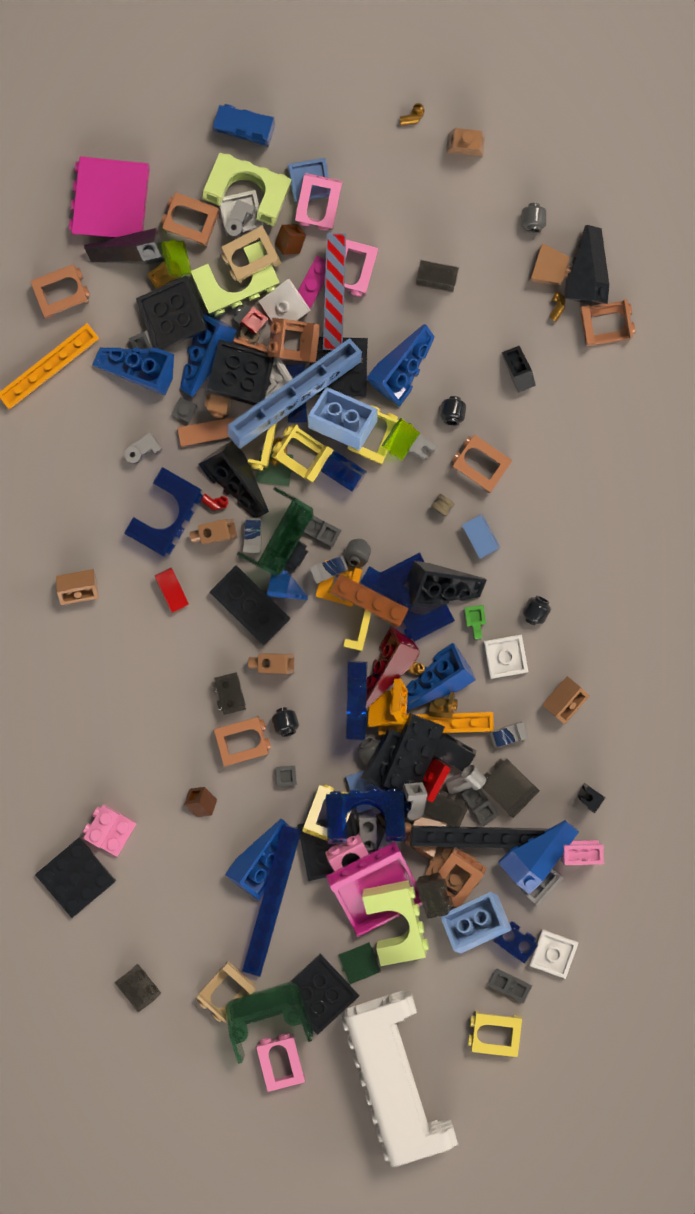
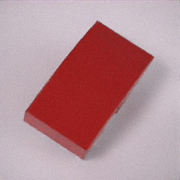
[154,568,189,613]

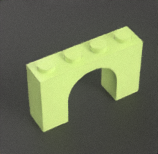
[202,152,292,226]
[191,241,280,317]
[362,880,429,966]

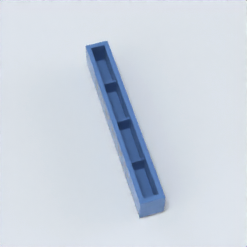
[228,338,362,449]

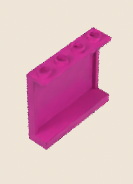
[69,156,150,238]
[326,842,426,937]

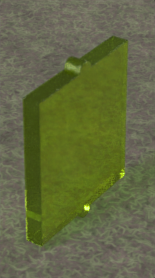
[161,239,192,277]
[382,418,421,461]

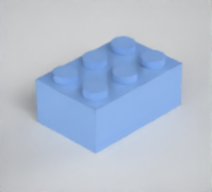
[308,387,378,451]
[440,892,512,954]

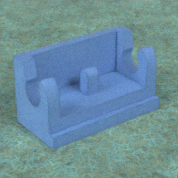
[462,514,501,558]

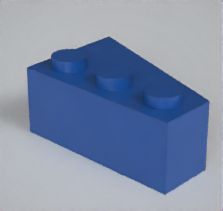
[213,104,275,147]

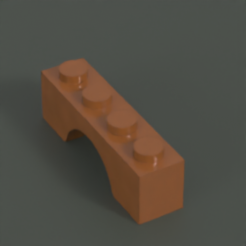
[328,574,408,627]

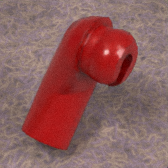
[199,493,229,511]

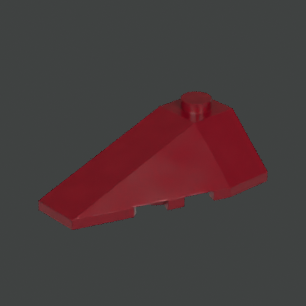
[359,626,420,708]

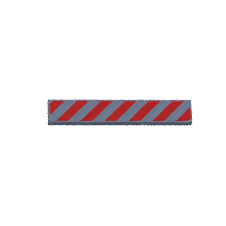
[323,233,346,350]

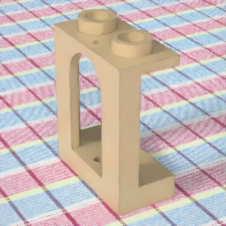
[221,226,282,285]
[197,960,257,1023]

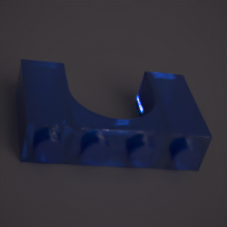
[124,467,204,557]
[377,552,455,642]
[346,661,367,740]
[326,789,406,844]

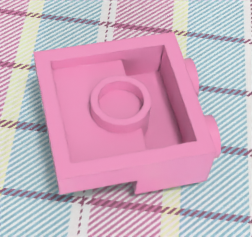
[82,804,137,857]

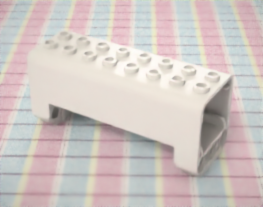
[342,990,458,1167]

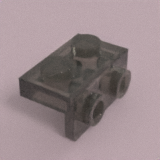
[114,964,161,1012]

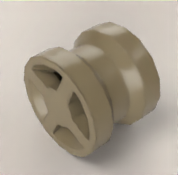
[240,326,260,344]
[431,494,455,517]

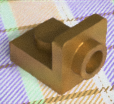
[147,260,181,289]
[429,692,458,718]

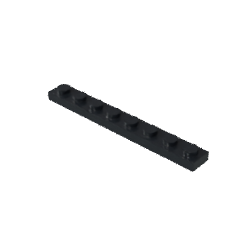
[410,825,547,848]

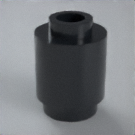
[282,540,309,570]

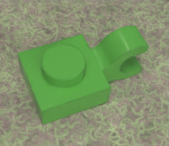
[464,605,486,639]

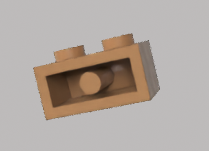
[205,394,232,419]
[56,569,99,605]
[542,676,590,725]

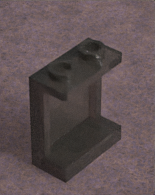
[416,260,459,293]
[482,758,540,818]

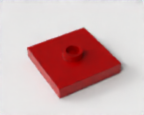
[422,758,451,802]

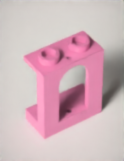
[295,173,343,231]
[345,239,378,297]
[325,834,369,872]
[560,840,604,865]
[256,1033,305,1092]

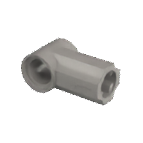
[446,765,486,794]

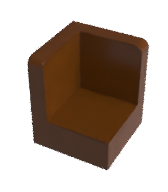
[275,224,306,255]
[184,787,217,817]

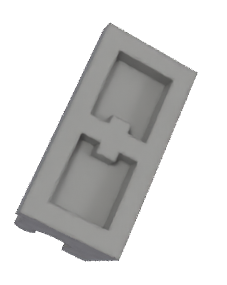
[408,434,437,460]
[521,868,564,907]

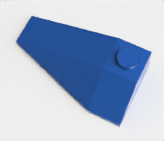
[180,313,237,396]
[367,324,435,407]
[92,348,174,395]
[267,570,308,600]
[406,643,476,711]
[225,819,293,900]
[498,820,579,894]

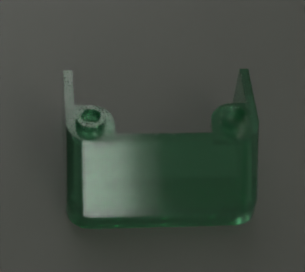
[236,487,313,576]
[225,982,314,1064]

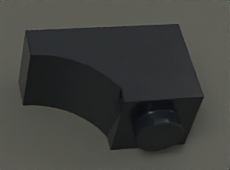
[502,345,536,393]

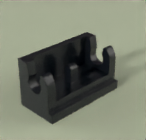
[433,733,477,771]
[578,783,606,813]

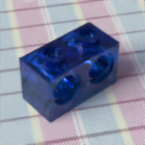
[320,451,367,492]
[492,921,538,964]

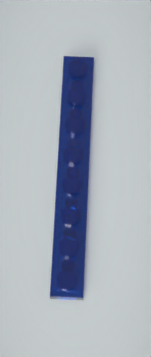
[242,824,302,977]

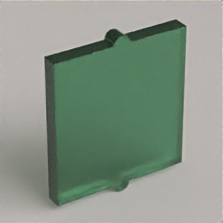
[256,450,293,486]
[338,942,381,984]

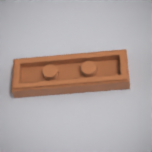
[177,417,234,447]

